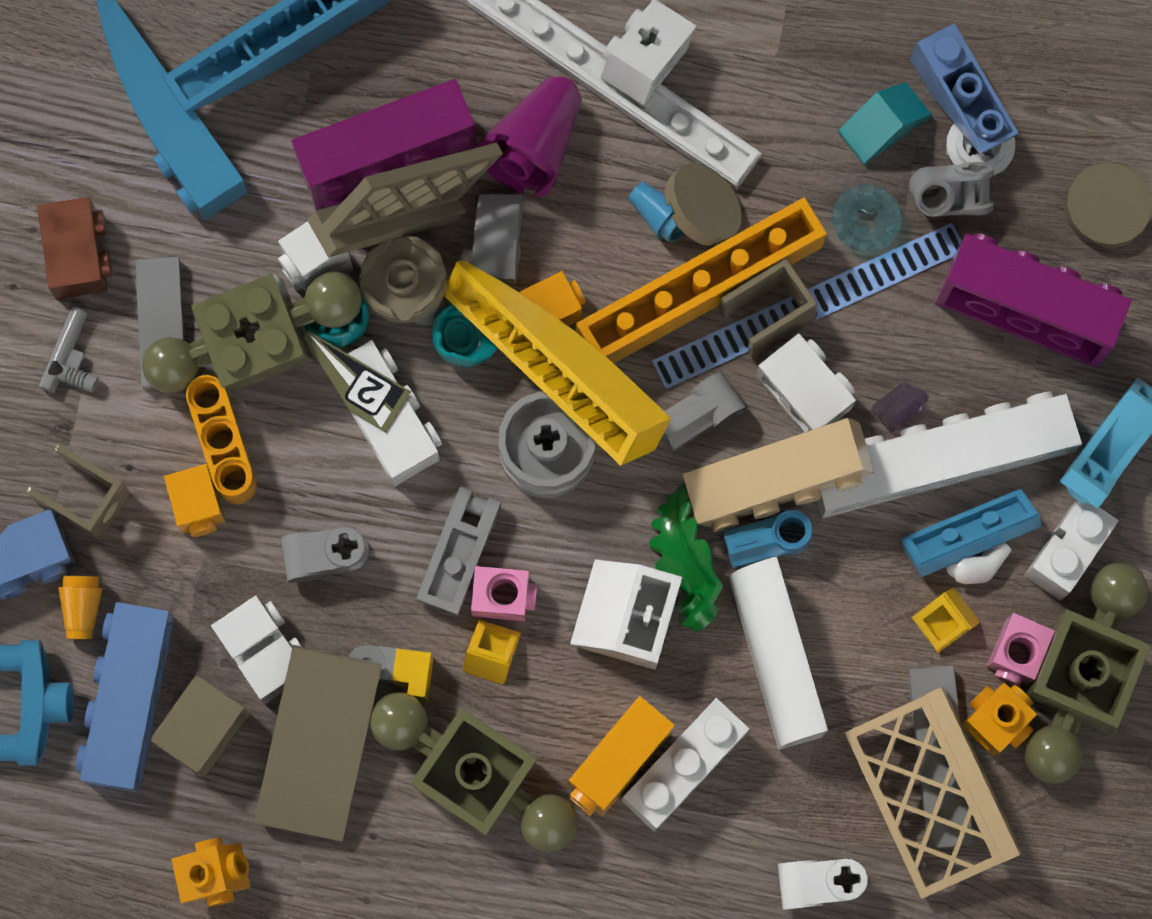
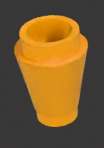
[58,576,103,639]

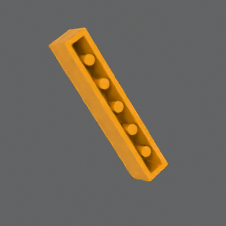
[576,197,827,364]

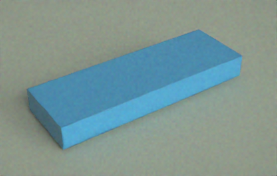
[901,488,1042,577]

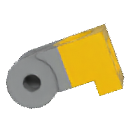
[349,645,434,702]

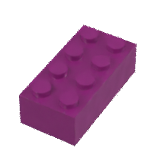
[291,78,477,211]
[935,234,1132,368]

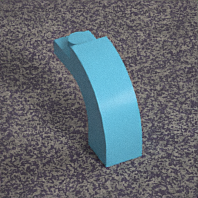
[1060,377,1152,509]

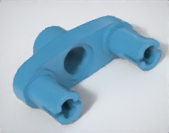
[0,640,74,766]

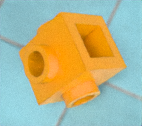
[962,683,1037,757]
[171,837,251,907]

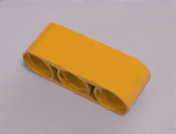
[186,375,257,504]

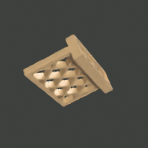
[844,687,1023,899]

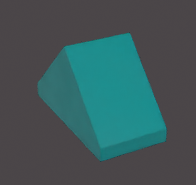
[838,82,932,165]

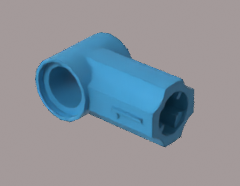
[723,510,812,569]

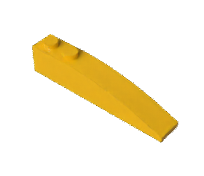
[444,260,672,466]

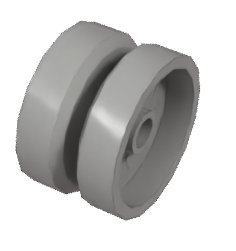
[498,391,595,498]

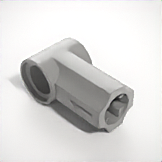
[662,371,746,452]

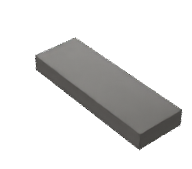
[135,257,185,390]

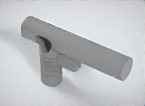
[39,307,99,393]

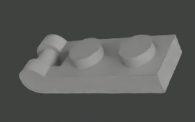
[416,486,502,617]

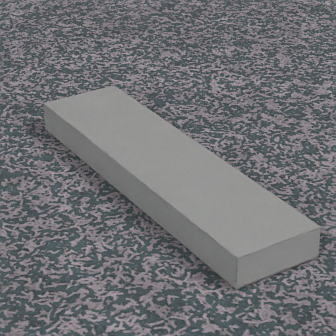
[907,666,973,849]

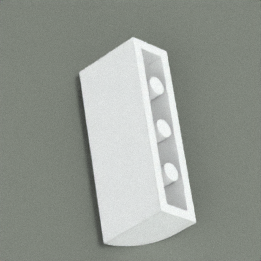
[729,556,828,750]

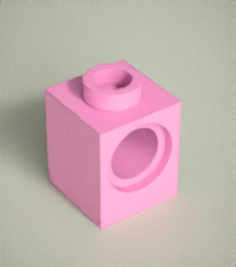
[471,566,537,622]
[986,613,1055,687]

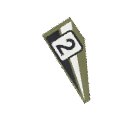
[303,331,411,432]

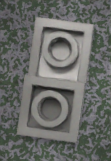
[472,194,524,284]

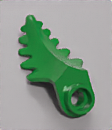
[649,484,723,632]

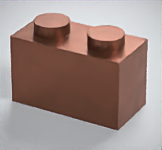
[37,197,113,300]

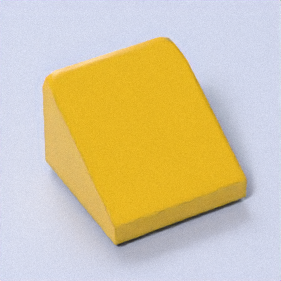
[911,588,980,653]
[463,619,521,684]

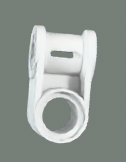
[778,859,868,910]

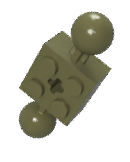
[142,271,362,393]
[1024,563,1151,784]
[370,692,578,853]

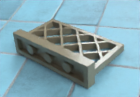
[307,143,503,258]

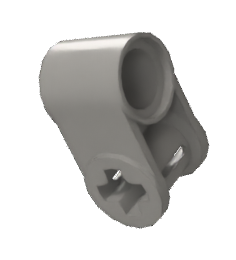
[909,162,994,217]
[281,527,369,583]

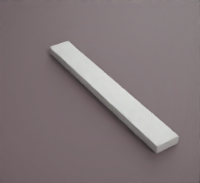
[460,0,762,191]

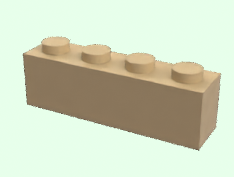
[683,418,874,532]

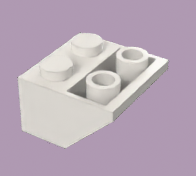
[570,559,682,670]

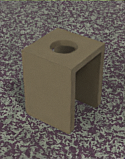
[721,258,817,359]
[25,443,131,541]
[151,675,250,777]

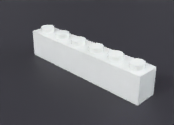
[817,391,1082,519]

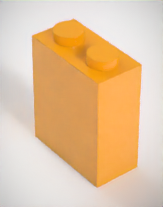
[568,695,675,817]

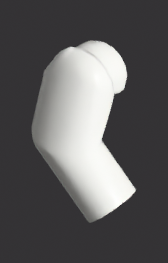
[946,543,1011,585]

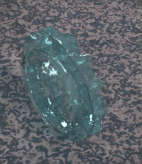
[832,184,902,253]

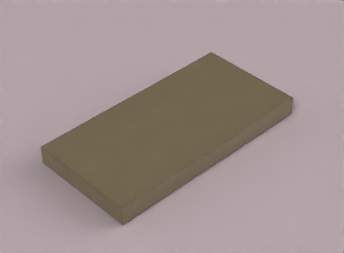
[254,645,382,842]

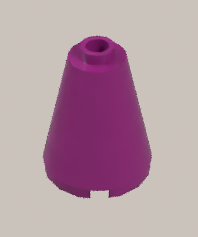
[477,76,582,198]

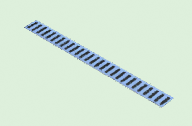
[652,223,962,389]

